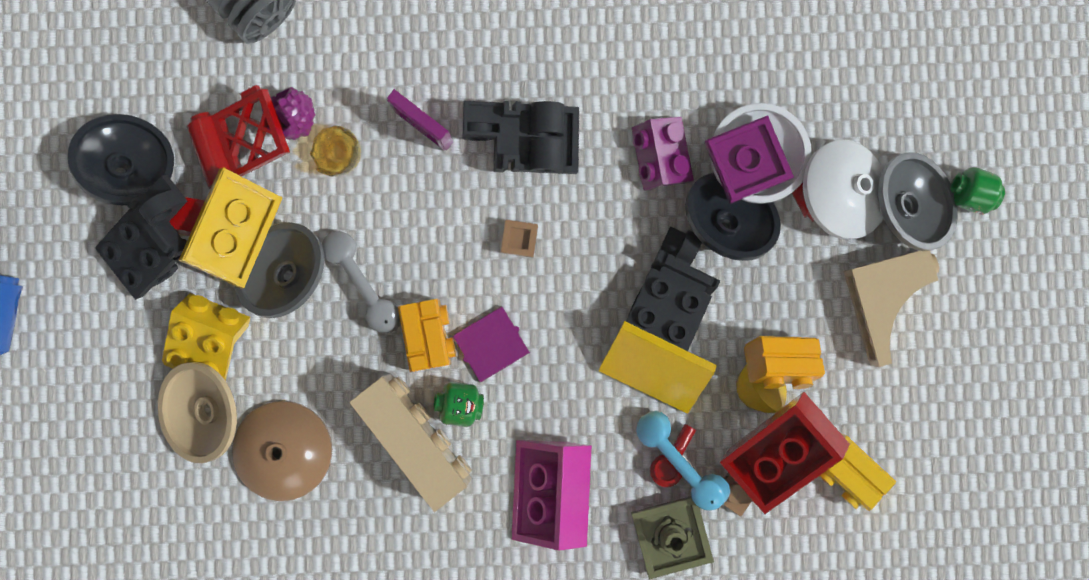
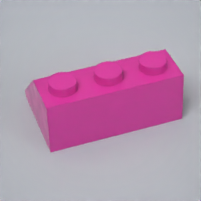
[511,440,592,551]

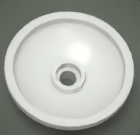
[710,103,812,204]
[803,140,883,240]

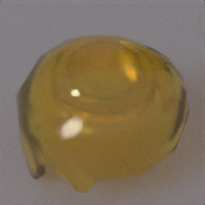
[310,125,361,177]

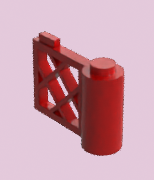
[186,85,290,189]

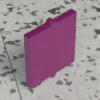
[453,306,530,382]

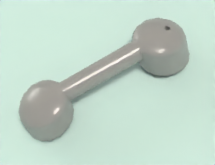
[322,231,401,333]

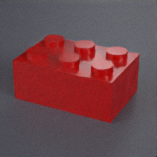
[720,392,850,514]

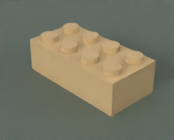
[349,374,472,513]

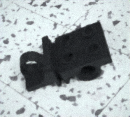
[462,101,579,174]
[95,175,188,300]
[626,226,720,351]

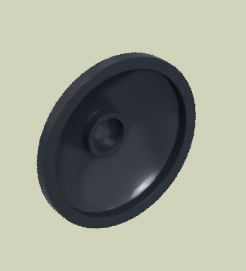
[67,114,174,206]
[685,172,781,261]

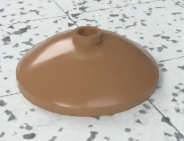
[232,401,333,501]

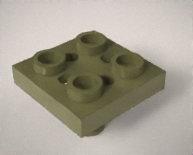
[631,496,714,579]

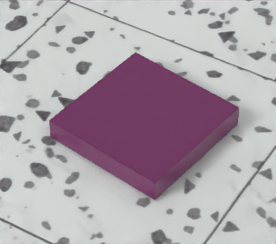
[387,89,453,151]
[704,115,794,204]

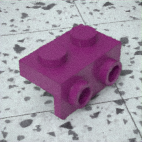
[632,117,694,191]

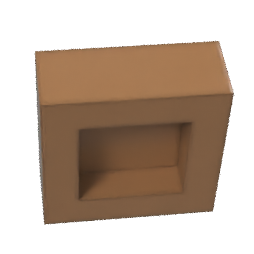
[501,220,538,258]
[723,473,752,517]

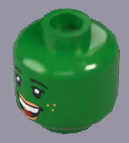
[950,167,1005,215]
[433,381,484,427]

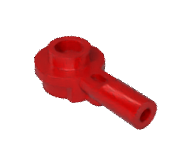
[650,424,696,487]

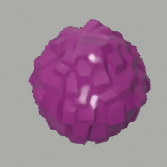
[261,87,316,140]

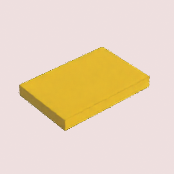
[179,167,282,288]
[598,321,717,414]

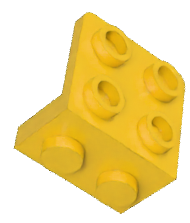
[162,293,251,381]

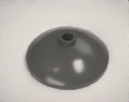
[878,152,958,251]
[235,222,324,318]

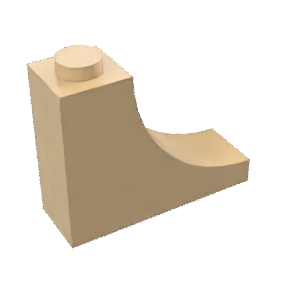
[843,251,939,367]

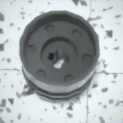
[205,0,296,44]

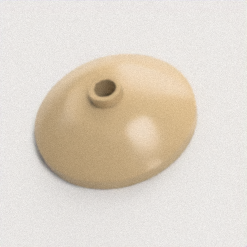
[158,362,237,463]

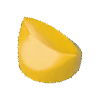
[736,363,787,413]

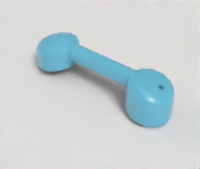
[636,411,730,511]

